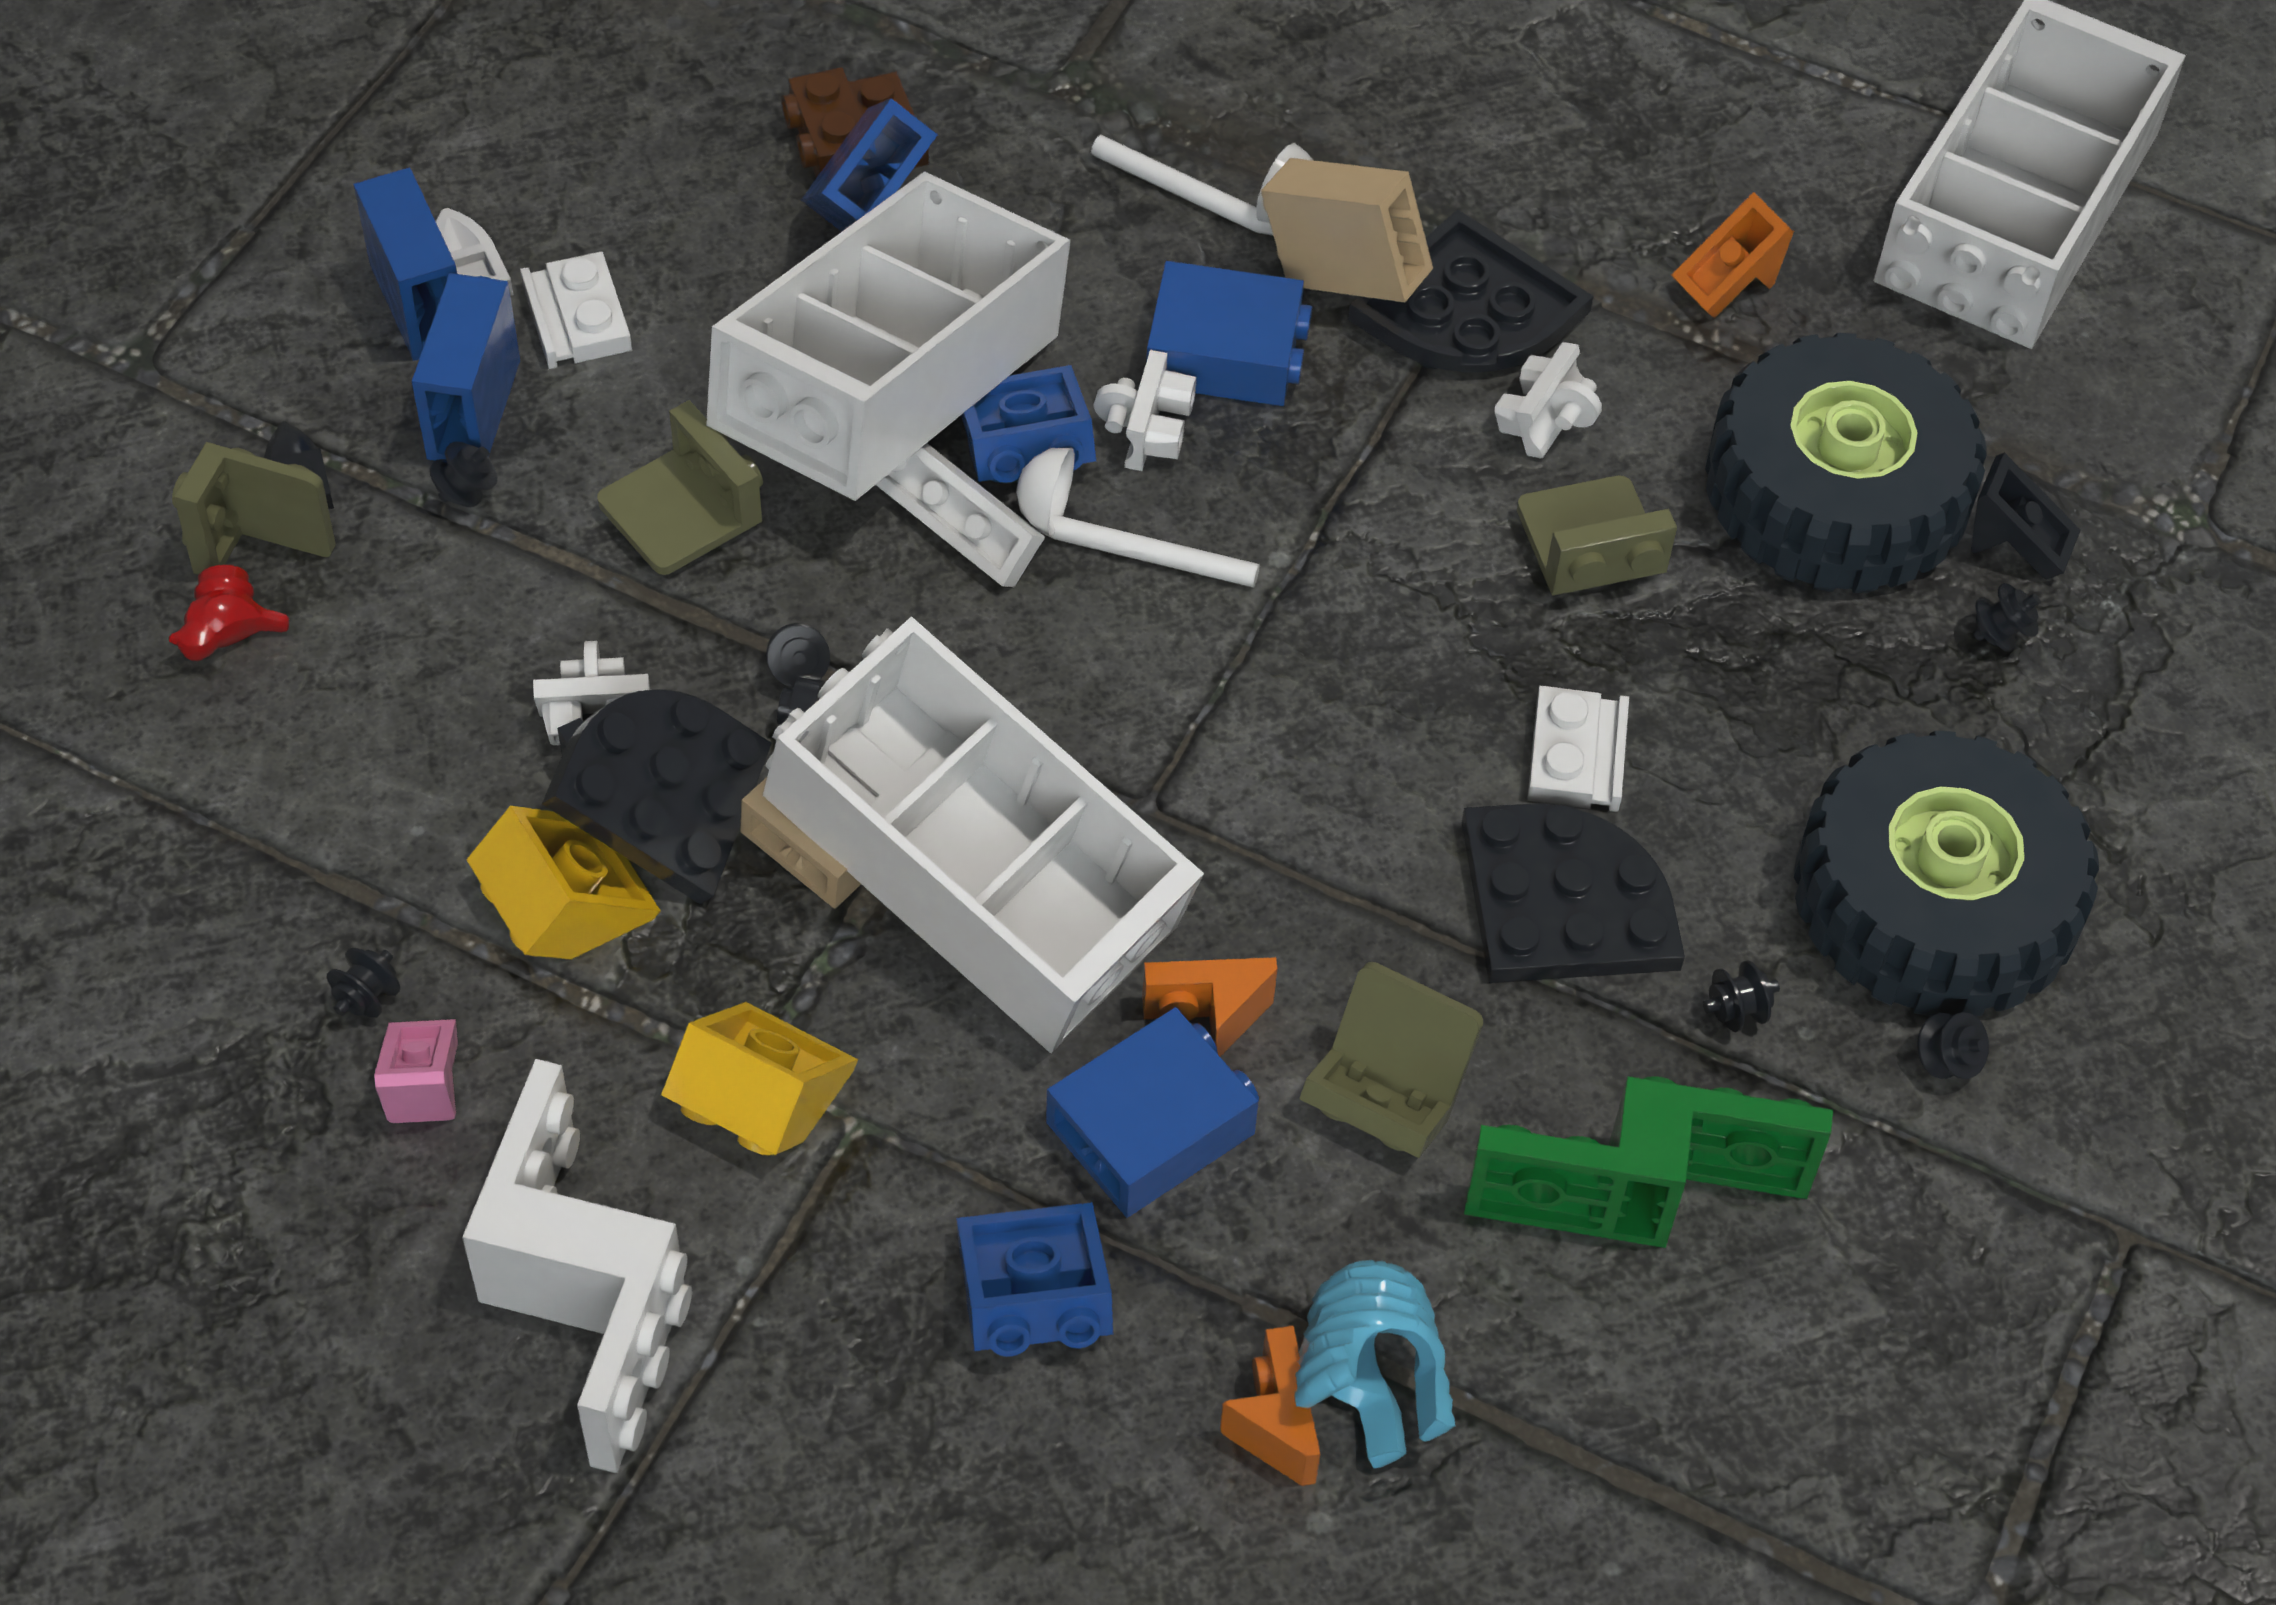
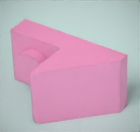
[374,1019,458,1123]

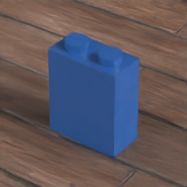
[801,98,938,232]
[354,167,457,361]
[1146,261,1312,406]
[412,273,520,461]
[1046,1007,1259,1218]

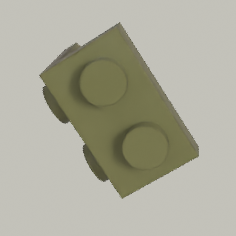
[597,400,763,575]
[172,442,336,575]
[1517,475,1677,596]
[1299,962,1483,1158]

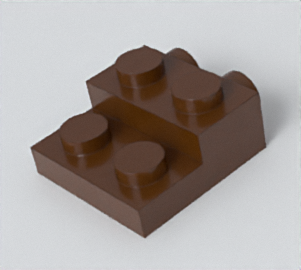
[781,67,929,178]

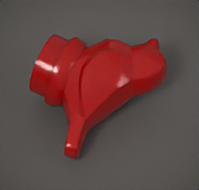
[169,565,289,661]

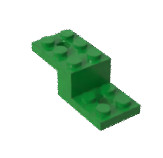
[1464,1076,1833,1248]

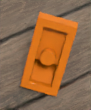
[1671,192,1794,318]
[1142,957,1277,1056]
[1220,1326,1320,1486]

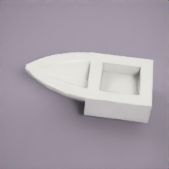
[436,208,513,296]

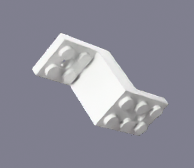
[463,1059,692,1473]

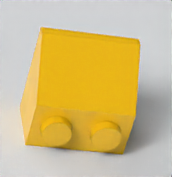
[466,805,661,959]
[661,1002,858,1155]

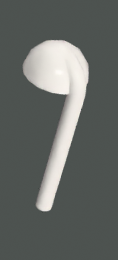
[1091,135,1313,235]
[1017,448,1260,588]

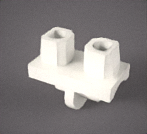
[1494,342,1602,458]
[1094,350,1196,471]
[533,641,650,745]

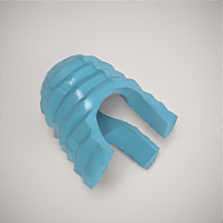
[1294,1260,1455,1468]

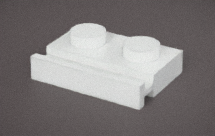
[520,251,632,369]
[1527,685,1629,812]

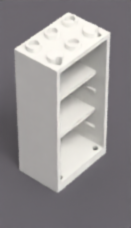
[1873,0,2186,349]
[706,171,1070,501]
[763,616,1204,1053]

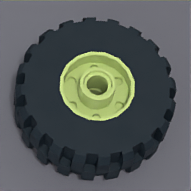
[1705,333,1987,593]
[1794,731,2099,1016]

